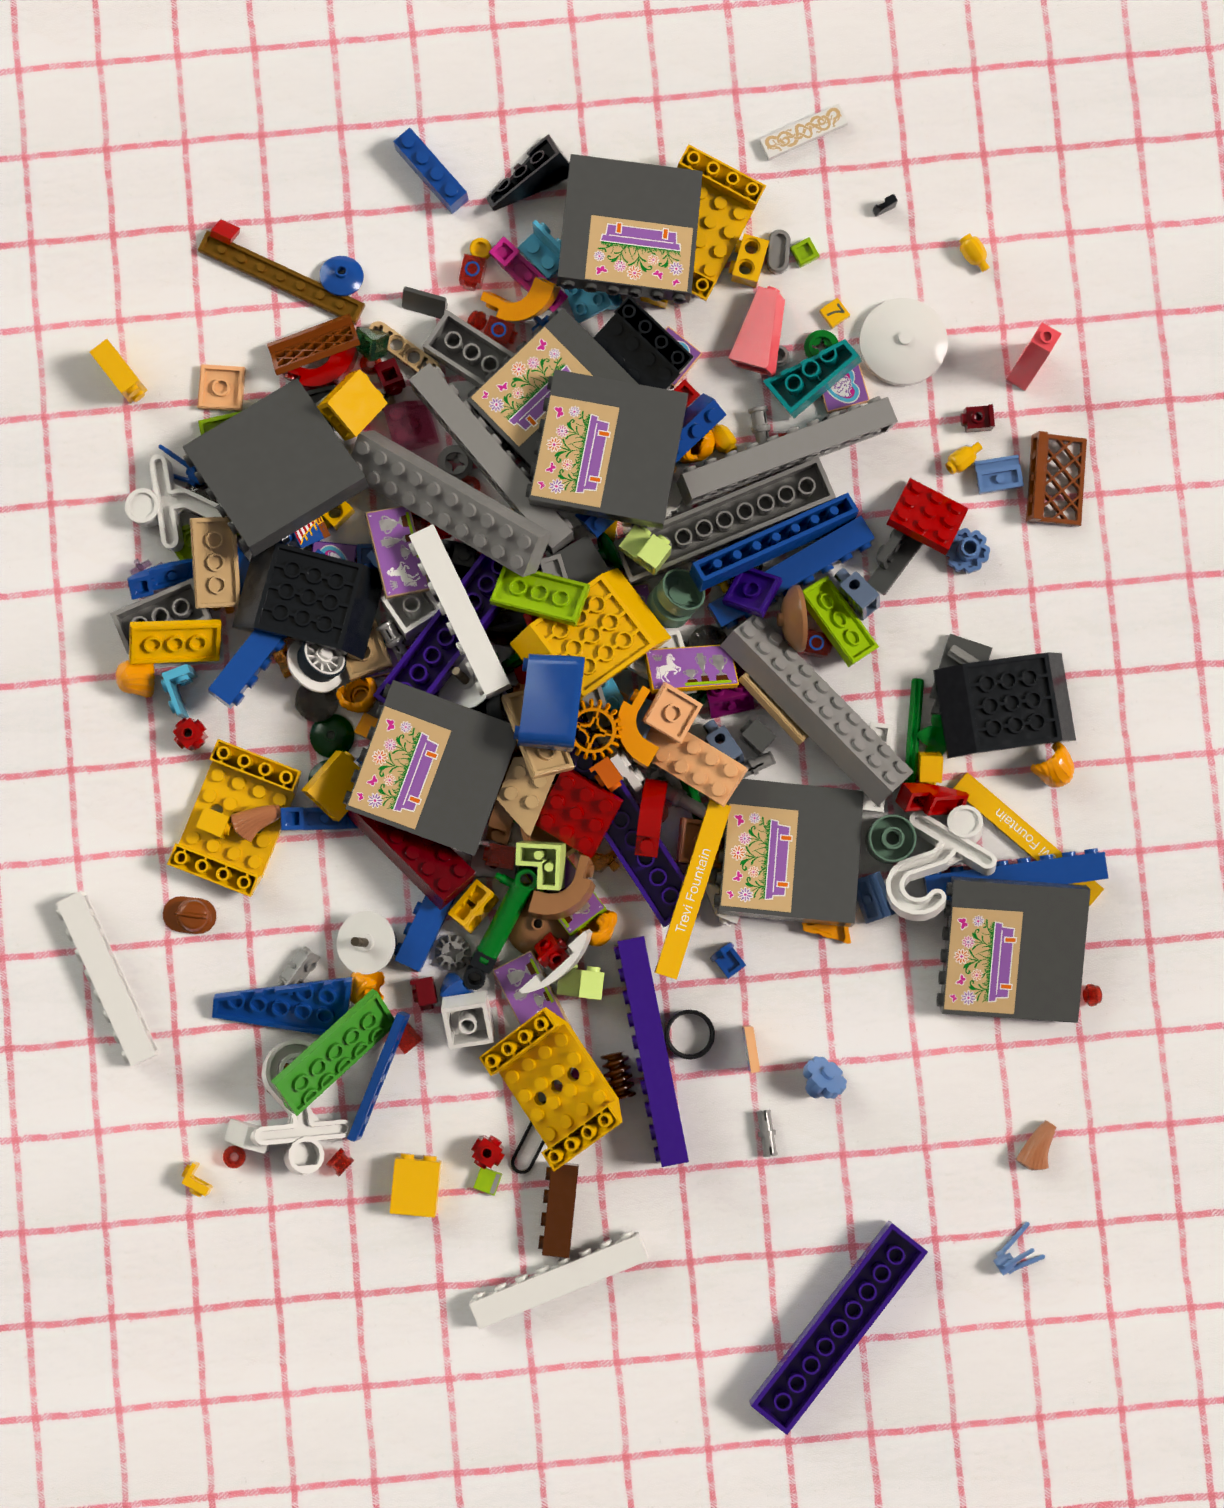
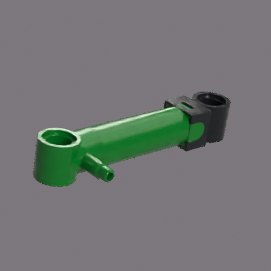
[463,866,537,990]

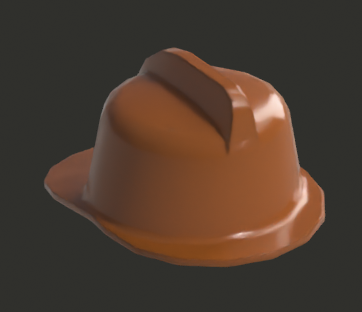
[163,896,216,934]

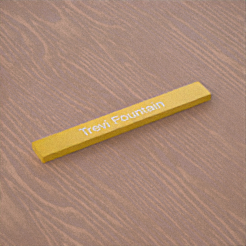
[953,772,1104,906]
[654,799,732,980]

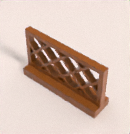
[267,313,361,375]
[1026,431,1087,527]

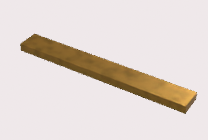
[198,231,365,325]

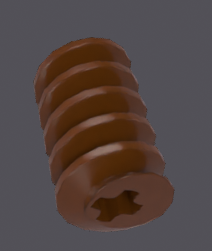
[600,1051,636,1099]

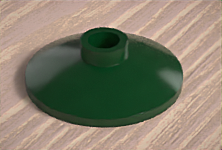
[597,532,623,570]
[310,714,354,758]

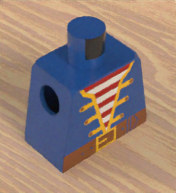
[278,516,330,548]

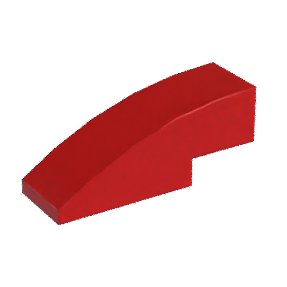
[895,783,969,816]

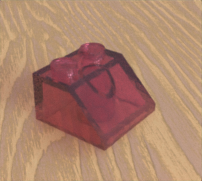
[383,400,439,451]

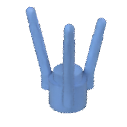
[993,1222,1045,1276]

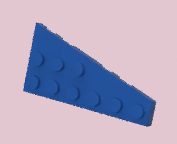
[212,977,353,1035]

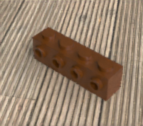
[538,1163,579,1258]

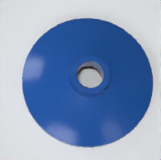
[320,256,364,296]

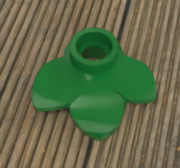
[916,715,946,755]

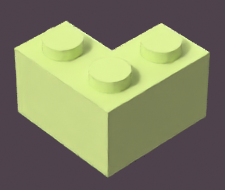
[619,525,672,576]
[515,840,566,891]
[557,965,605,1000]

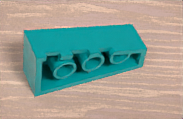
[763,339,862,419]

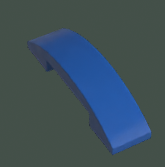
[127,559,193,600]
[280,807,359,831]

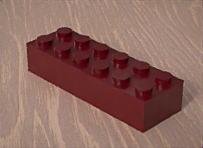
[347,810,476,910]

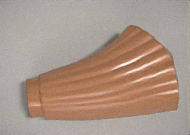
[230,804,281,842]
[1015,1120,1057,1171]

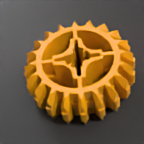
[574,698,624,760]

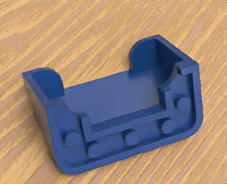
[514,654,585,752]

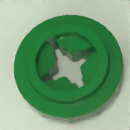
[804,330,838,359]

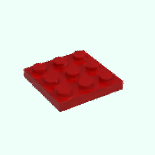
[886,478,969,555]
[535,770,624,858]

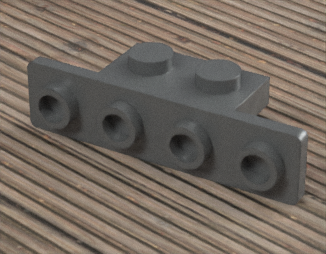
[867,529,923,595]

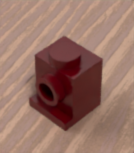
[374,357,406,396]
[960,404,995,433]
[410,976,439,1011]

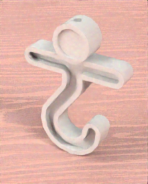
[125,455,227,552]
[886,805,997,921]
[251,1039,352,1175]

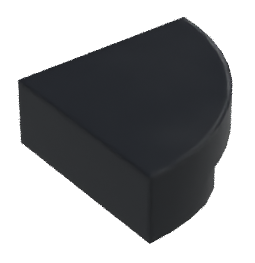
[872,194,898,217]

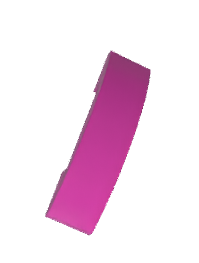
[489,236,568,313]

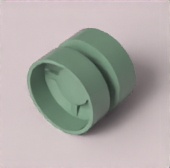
[647,569,705,628]
[865,814,917,864]

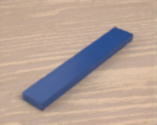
[347,1011,410,1142]

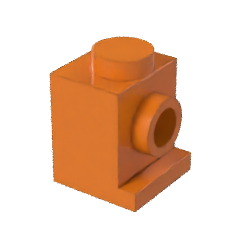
[589,756,623,792]

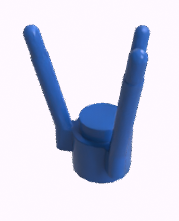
[158,444,204,487]

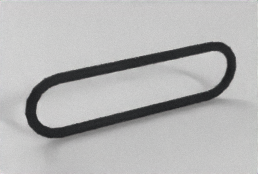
[511,1101,546,1174]

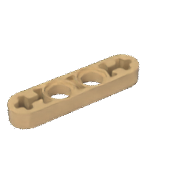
[369,321,441,373]

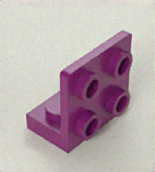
[705,661,755,719]

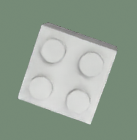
[381,591,439,641]
[441,991,495,1050]

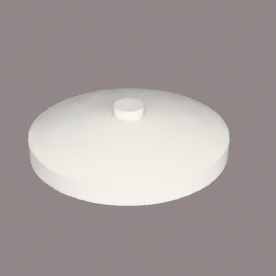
[859,298,948,386]

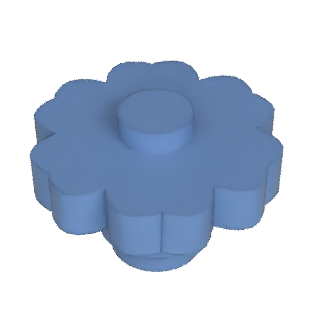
[946,528,990,574]
[803,1056,847,1099]

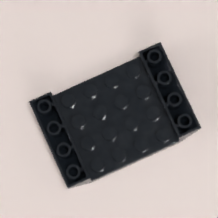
[594,296,694,389]
[232,542,383,661]
[933,652,1076,759]

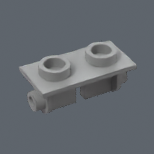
[278,946,321,986]

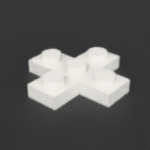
[598,736,645,792]

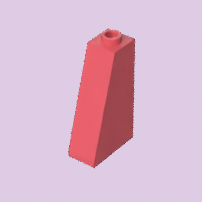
[729,286,785,377]
[1006,322,1062,391]

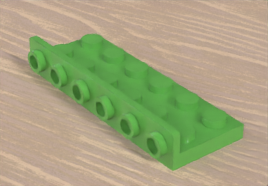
[271,989,394,1116]

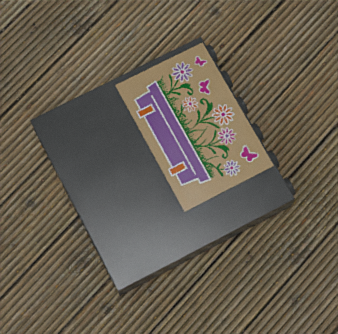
[556,154,703,304]
[467,308,638,469]
[526,369,688,529]
[343,680,517,856]
[714,779,864,927]
[936,876,1091,1023]

